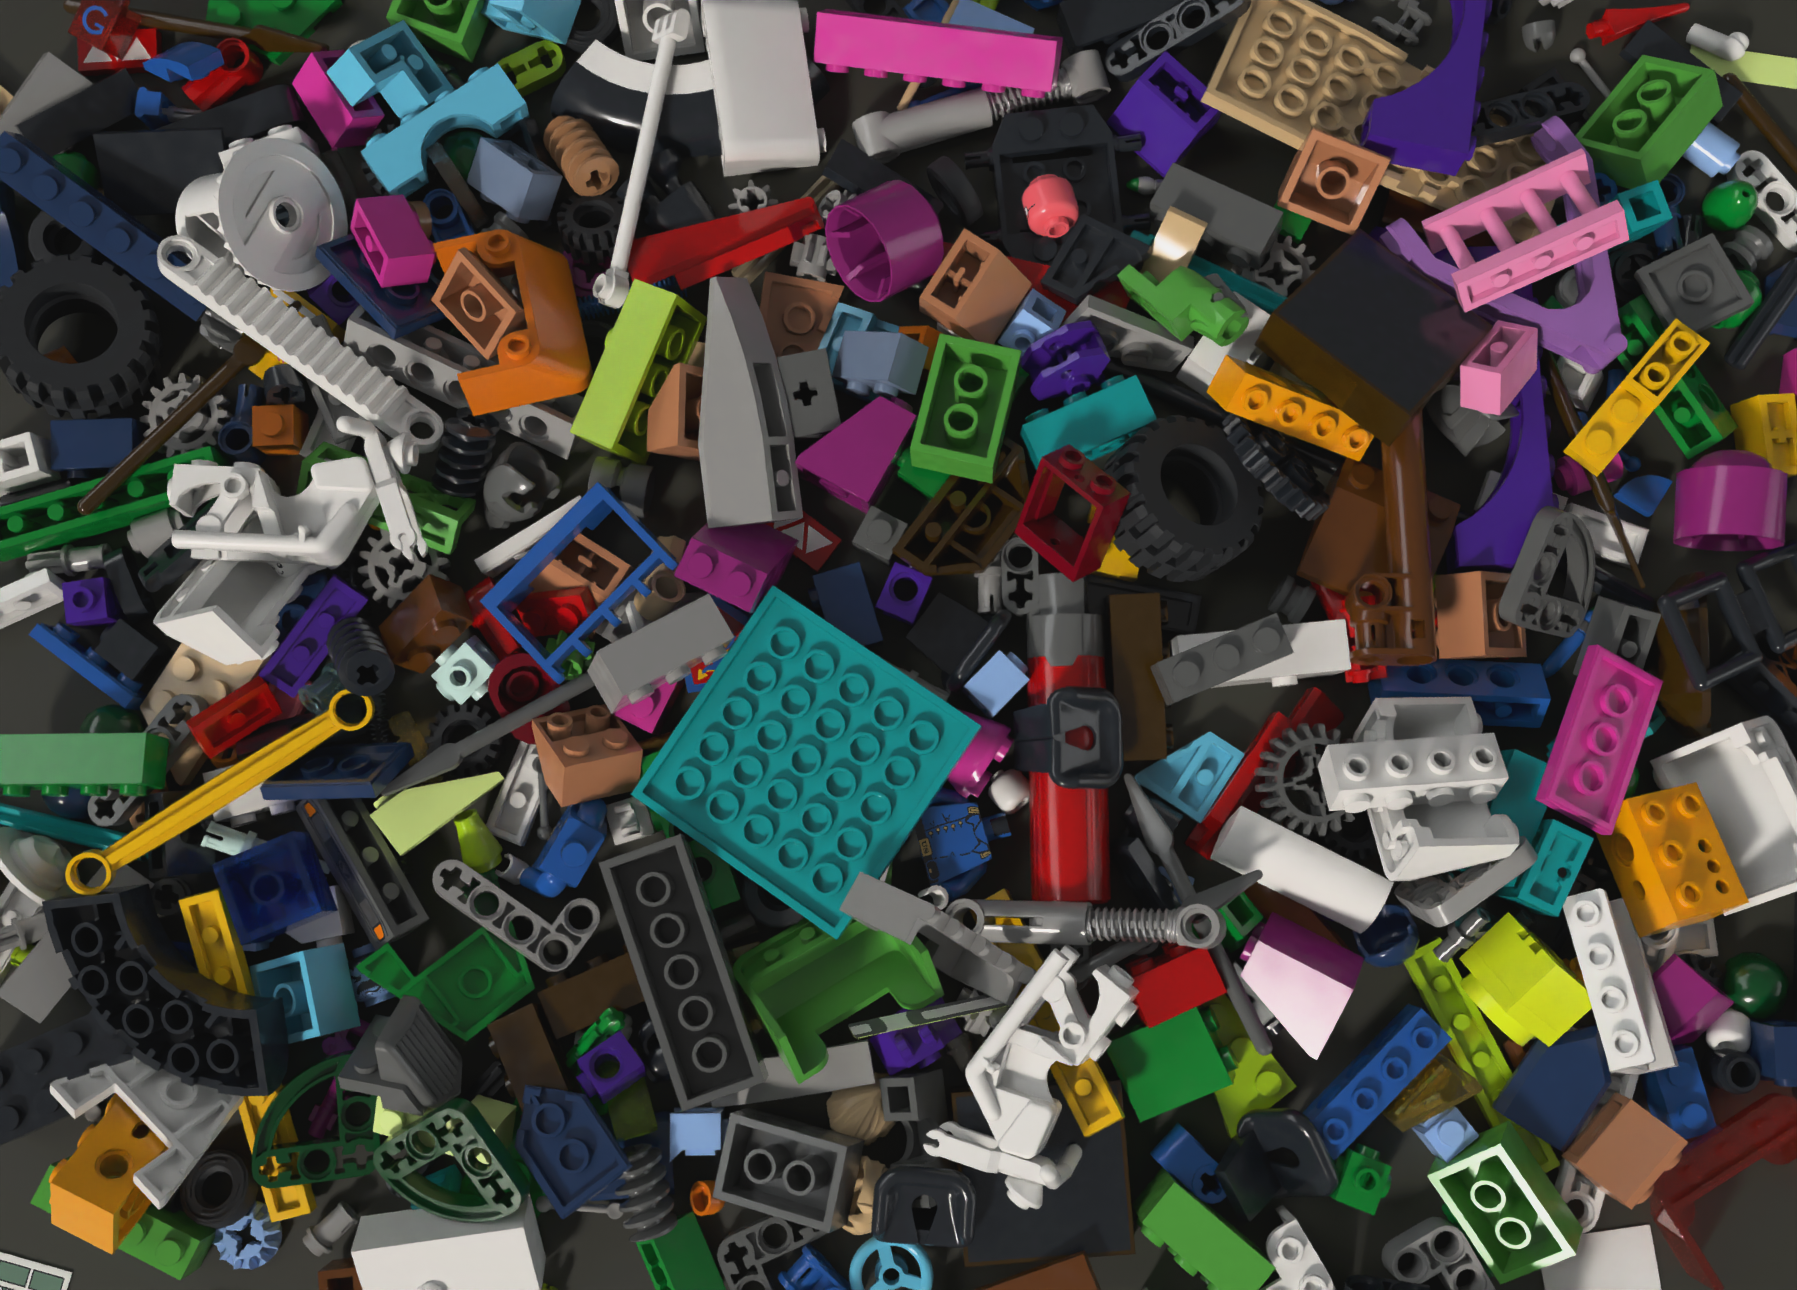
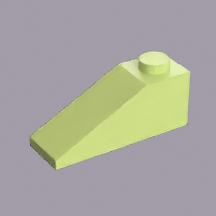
[369,772,504,856]

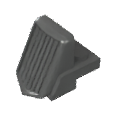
[338,995,463,1116]

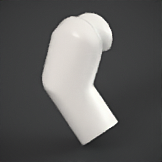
[1686,23,1749,61]

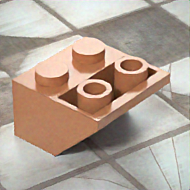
[919,228,1032,345]
[530,533,635,640]
[531,704,643,807]
[1561,1092,1688,1210]

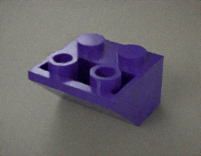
[1106,50,1222,178]

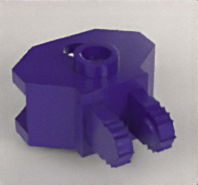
[1021,320,1111,400]
[869,997,962,1076]

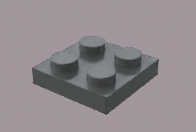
[1634,233,1754,333]

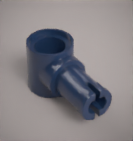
[1653,173,1685,259]
[218,384,267,465]

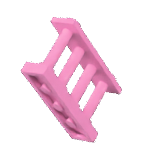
[1421,148,1629,312]

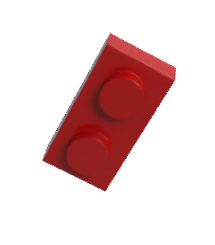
[516,586,603,637]
[186,676,283,759]

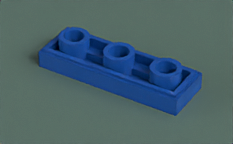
[29,622,147,711]

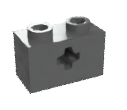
[777,348,841,444]

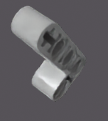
[432,860,600,972]
[1382,1217,1496,1290]

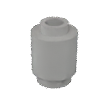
[127,507,191,558]

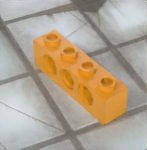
[1206,355,1374,462]

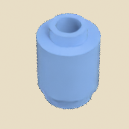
[1682,122,1741,178]

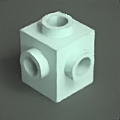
[431,635,500,705]

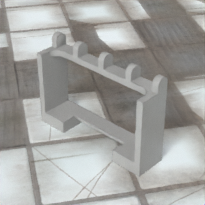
[839,872,1037,1007]

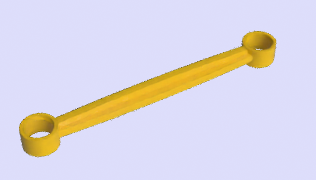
[65,689,375,895]

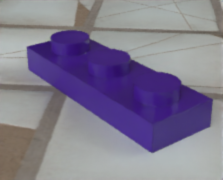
[259,574,369,698]

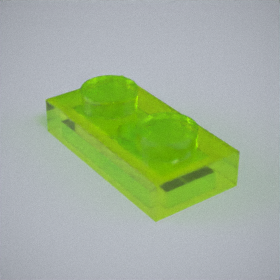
[598,1047,658,1142]

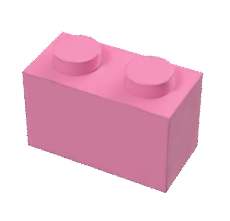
[1460,320,1538,416]

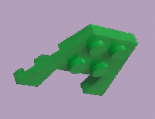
[206,0,343,66]
[356,868,535,1042]

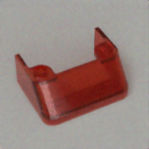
[1649,1093,1797,1290]

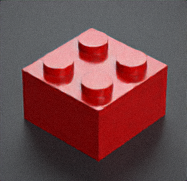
[1124,942,1227,1028]

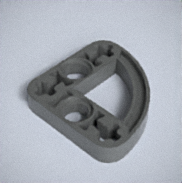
[1499,506,1595,638]

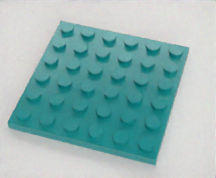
[631,585,982,940]

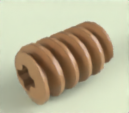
[543,115,619,197]

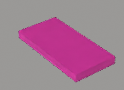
[1535,644,1663,835]

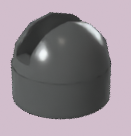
[1521,20,1556,52]

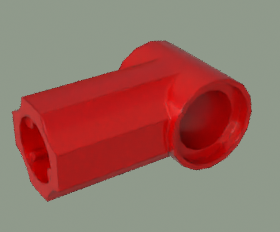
[181,38,264,112]
[464,576,525,661]

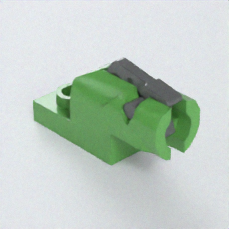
[1117,264,1249,347]

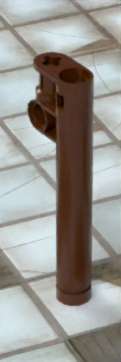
[1345,411,1437,666]

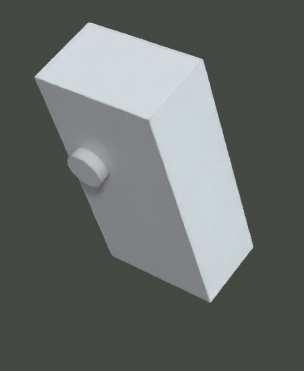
[1168,619,1351,688]
[351,1193,546,1290]

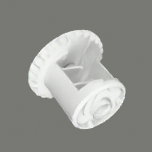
[175,138,348,292]

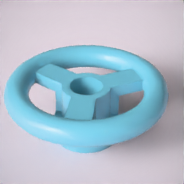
[849,1237,934,1290]

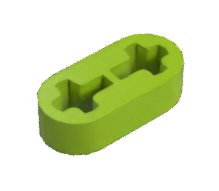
[496,40,566,97]

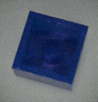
[212,831,338,945]

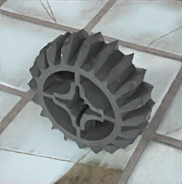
[1254,723,1355,837]

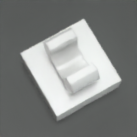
[606,797,656,845]

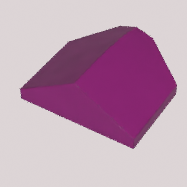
[1651,953,1734,1046]

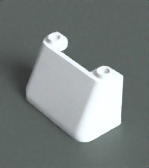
[701,0,826,177]
[1352,697,1519,881]
[1650,716,1797,916]

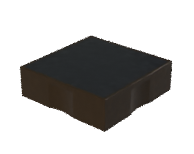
[1254,228,1493,447]
[950,1074,1136,1267]

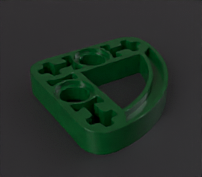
[252,1050,380,1188]
[373,1098,530,1222]

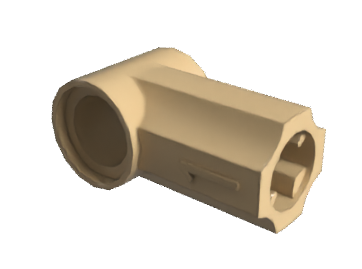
[634,535,687,621]

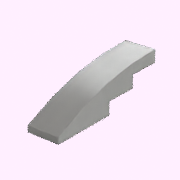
[711,1039,876,1108]

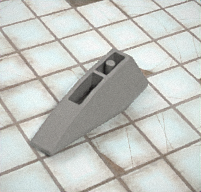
[698,277,803,528]

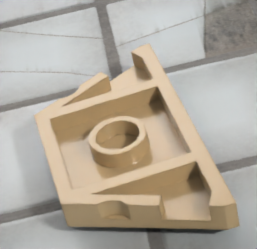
[140,643,272,786]

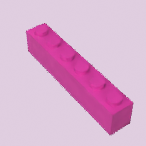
[814,9,1063,98]

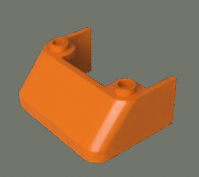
[433,229,593,416]

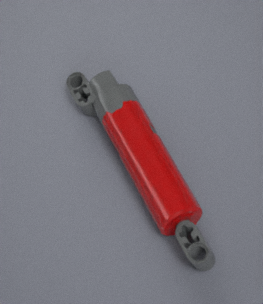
[1001,537,1111,992]

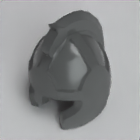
[1425,371,1519,457]
[482,442,562,531]

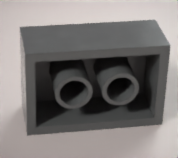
[713,1107,865,1233]

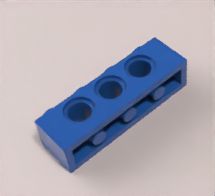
[1367,659,1551,728]
[1302,1003,1452,1161]

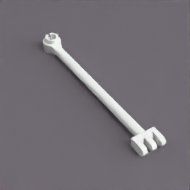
[593,8,691,309]

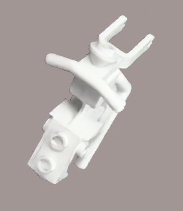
[167,416,428,566]
[923,945,1140,1210]

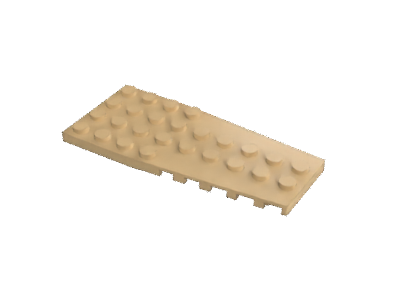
[1201,0,1556,243]

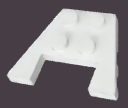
[50,1056,244,1209]

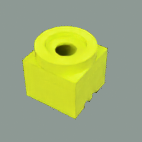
[1459,912,1592,1047]

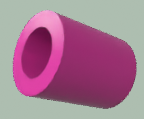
[1554,453,1623,496]

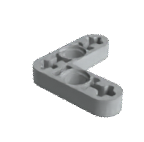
[1394,836,1538,927]

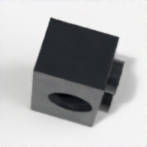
[144,790,219,878]

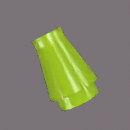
[453,809,502,873]

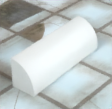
[1210,806,1394,934]

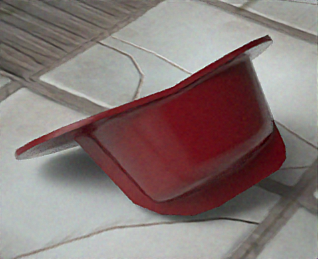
[488,653,570,745]

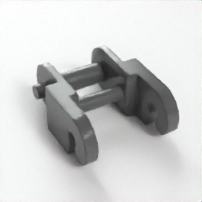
[1371,0,1432,46]

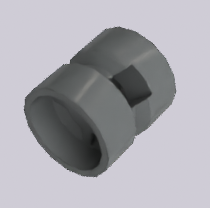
[587,456,656,518]

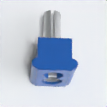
[134,87,203,130]

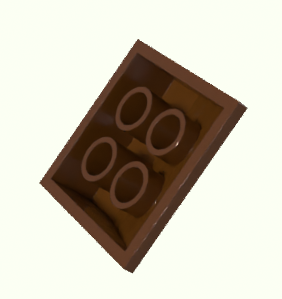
[1296,457,1461,600]

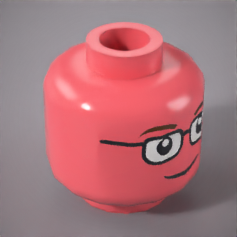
[1022,174,1079,238]

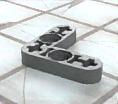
[717,1215,827,1290]

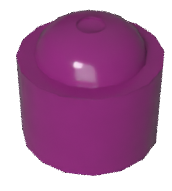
[825,180,944,302]
[1673,450,1788,551]

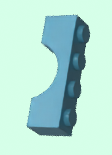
[360,63,530,198]

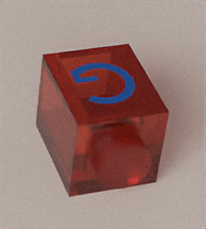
[68,0,143,60]

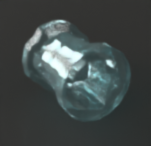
[298,663,349,716]

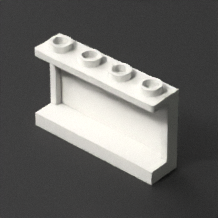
[1563,888,1679,1075]

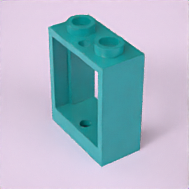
[1492,819,1594,917]

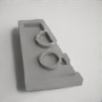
[1059,295,1194,372]

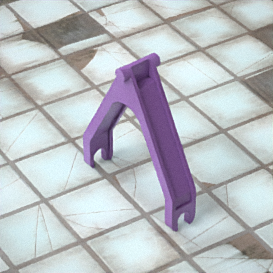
[1379,116,1628,374]

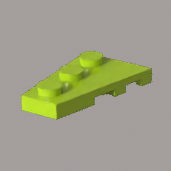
[1203,994,1297,1139]

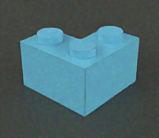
[481,0,581,45]
[326,20,454,121]

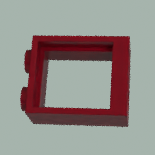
[1014,444,1131,582]

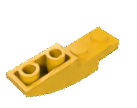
[1563,318,1710,477]

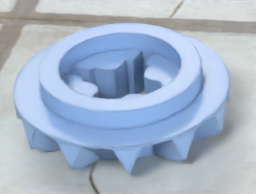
[212,1201,282,1270]

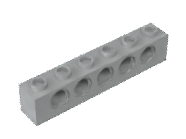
[343,304,584,460]

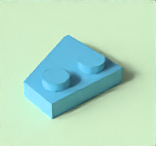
[1133,731,1245,823]

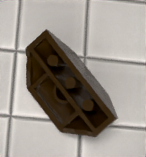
[892,435,1030,576]
[1643,572,1711,739]

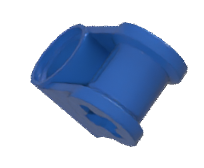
[423,188,477,243]
[1149,1122,1226,1204]
[778,1243,851,1290]

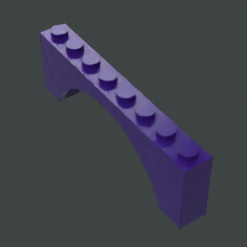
[1360,0,1492,176]
[1433,246,1560,574]

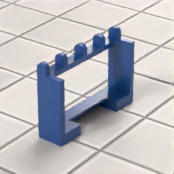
[480,482,679,684]

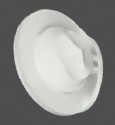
[0,827,80,906]

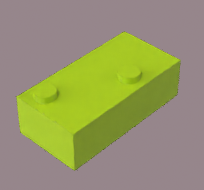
[570,278,707,465]

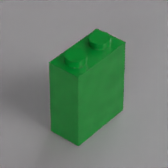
[1107,1004,1239,1122]

